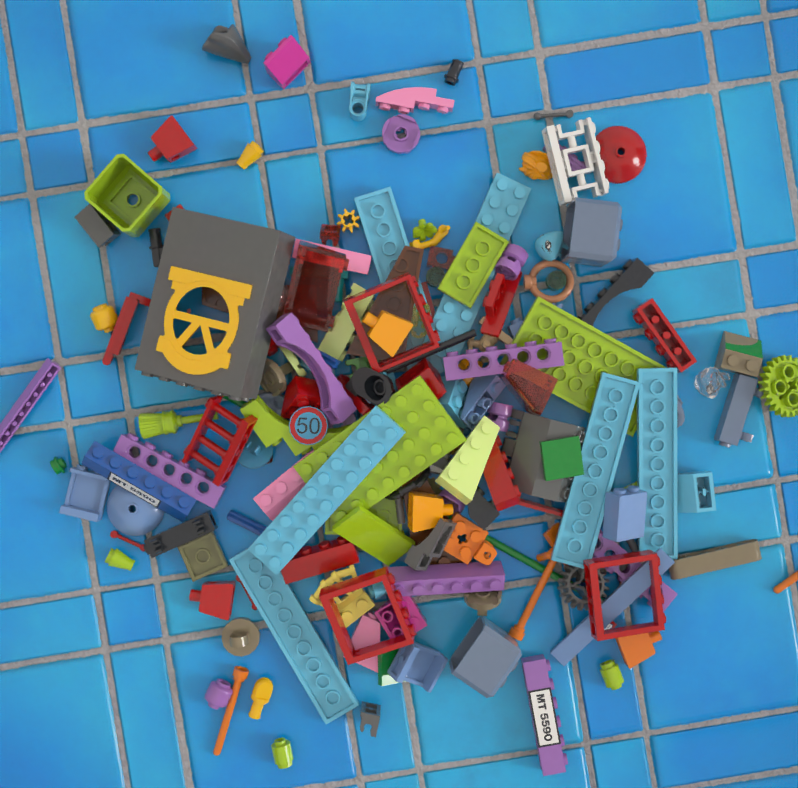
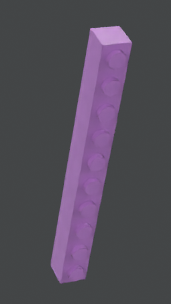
[0,358,61,453]

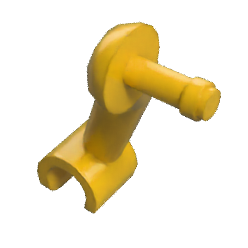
[409,225,450,249]

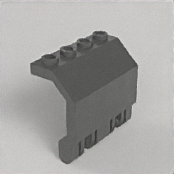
[501,409,585,502]

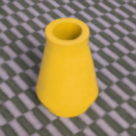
[236,140,264,170]

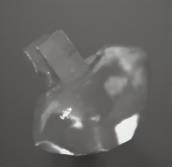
[694,367,730,399]

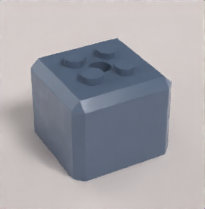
[561,197,623,267]
[449,616,522,698]

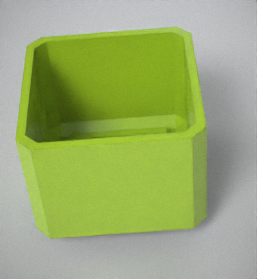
[84,154,171,237]

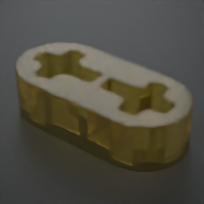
[410,303,430,339]

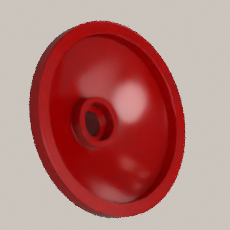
[596,126,647,184]

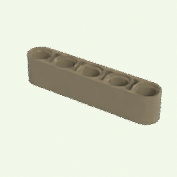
[668,539,762,580]

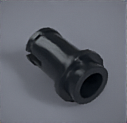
[444,59,464,86]

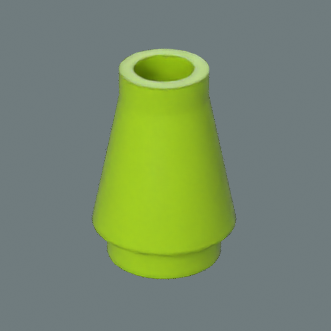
[105,548,135,571]

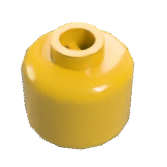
[90,303,118,333]

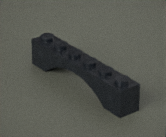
[577,258,654,326]
[432,457,500,531]

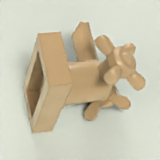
[467,316,513,363]

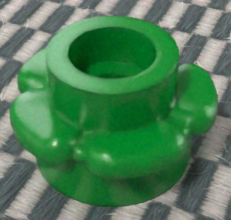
[50,457,67,475]

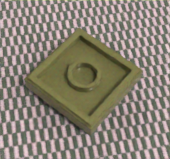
[177,531,229,582]

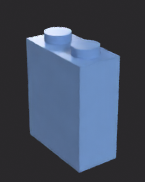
[602,485,647,542]

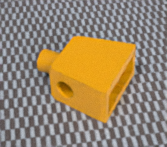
[362,310,413,357]
[408,491,453,532]

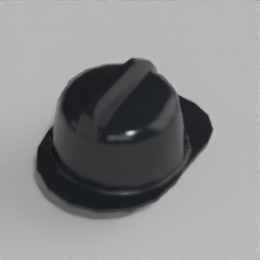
[352,367,396,405]

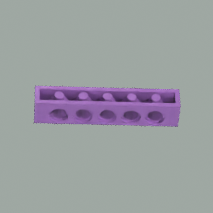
[443,338,564,381]
[113,433,227,508]
[592,530,678,612]

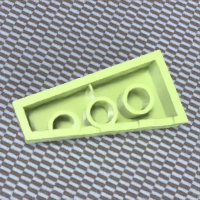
[318,283,375,362]
[435,415,500,505]

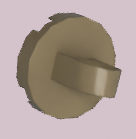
[260,358,294,397]
[464,590,502,616]
[221,617,260,657]

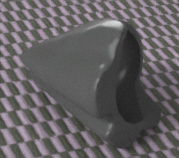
[202,24,251,64]

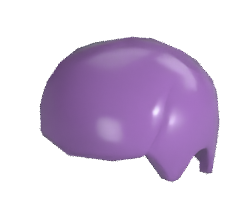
[439,489,465,515]

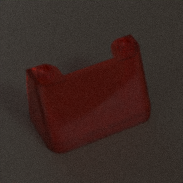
[283,240,349,332]
[499,358,558,416]

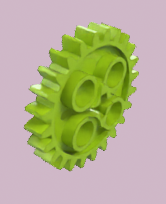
[758,355,798,418]

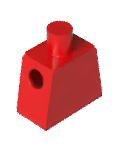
[147,115,198,163]
[189,581,236,621]

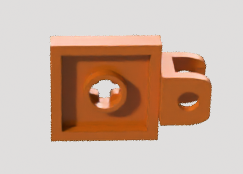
[444,512,497,565]

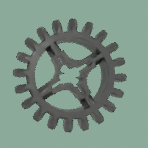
[557,565,609,611]

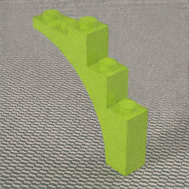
[240,395,351,456]

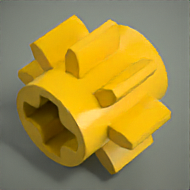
[337,209,360,233]

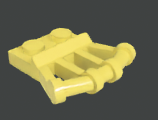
[309,564,375,628]

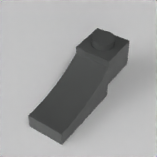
[404,518,457,571]

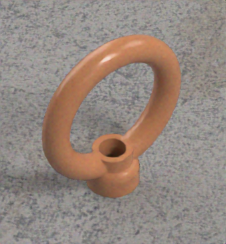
[523,260,574,303]

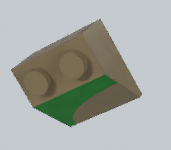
[714,331,763,377]

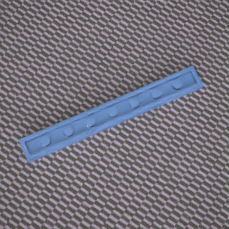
[550,548,675,666]

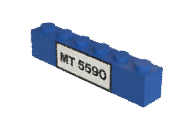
[82,441,197,522]

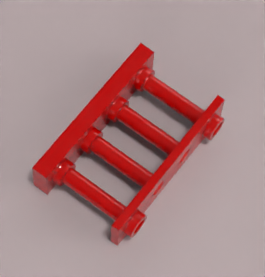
[181,395,258,487]

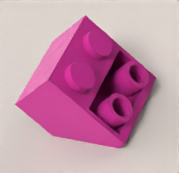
[263,35,311,89]
[374,596,427,639]

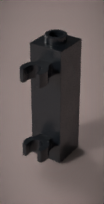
[144,510,218,558]

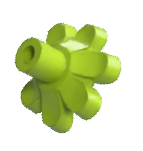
[413,219,437,241]

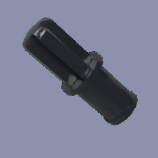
[148,228,164,267]

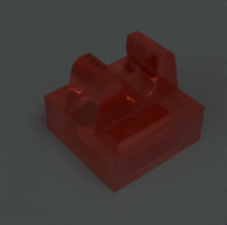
[320,224,341,246]

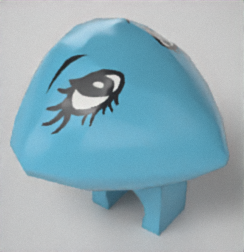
[535,231,569,261]

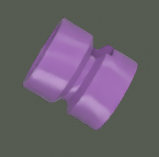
[494,244,529,281]
[486,402,513,432]

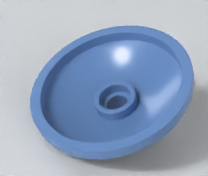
[107,485,164,536]

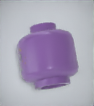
[205,679,233,709]

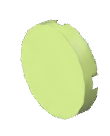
[279,346,307,377]

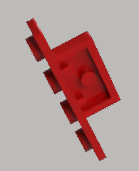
[480,271,522,338]

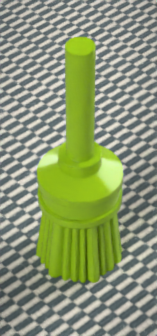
[138,410,219,439]

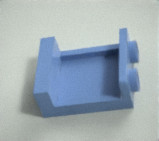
[59,464,111,522]
[387,642,448,693]

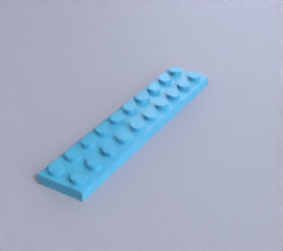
[422,173,532,358]
[354,186,445,373]
[637,367,678,559]
[550,372,640,569]
[248,405,406,575]
[229,548,359,724]

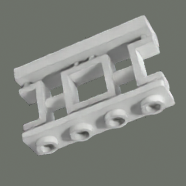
[541,117,609,206]

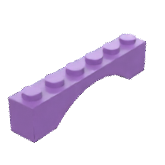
[266,312,357,425]

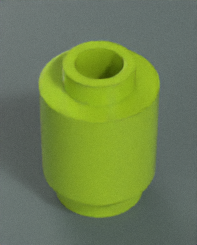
[600,659,624,690]
[271,737,294,769]

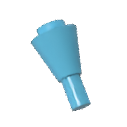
[367,582,387,601]

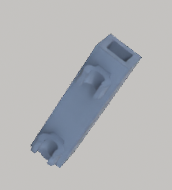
[714,374,764,448]

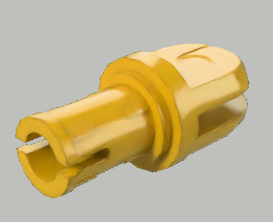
[248,677,273,719]

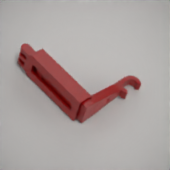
[102,292,191,365]

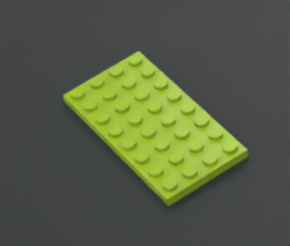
[500,296,666,437]
[293,375,467,523]

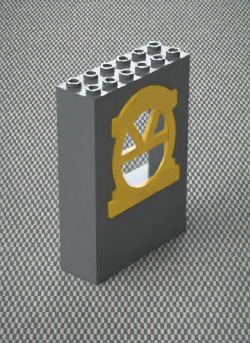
[135,207,295,402]

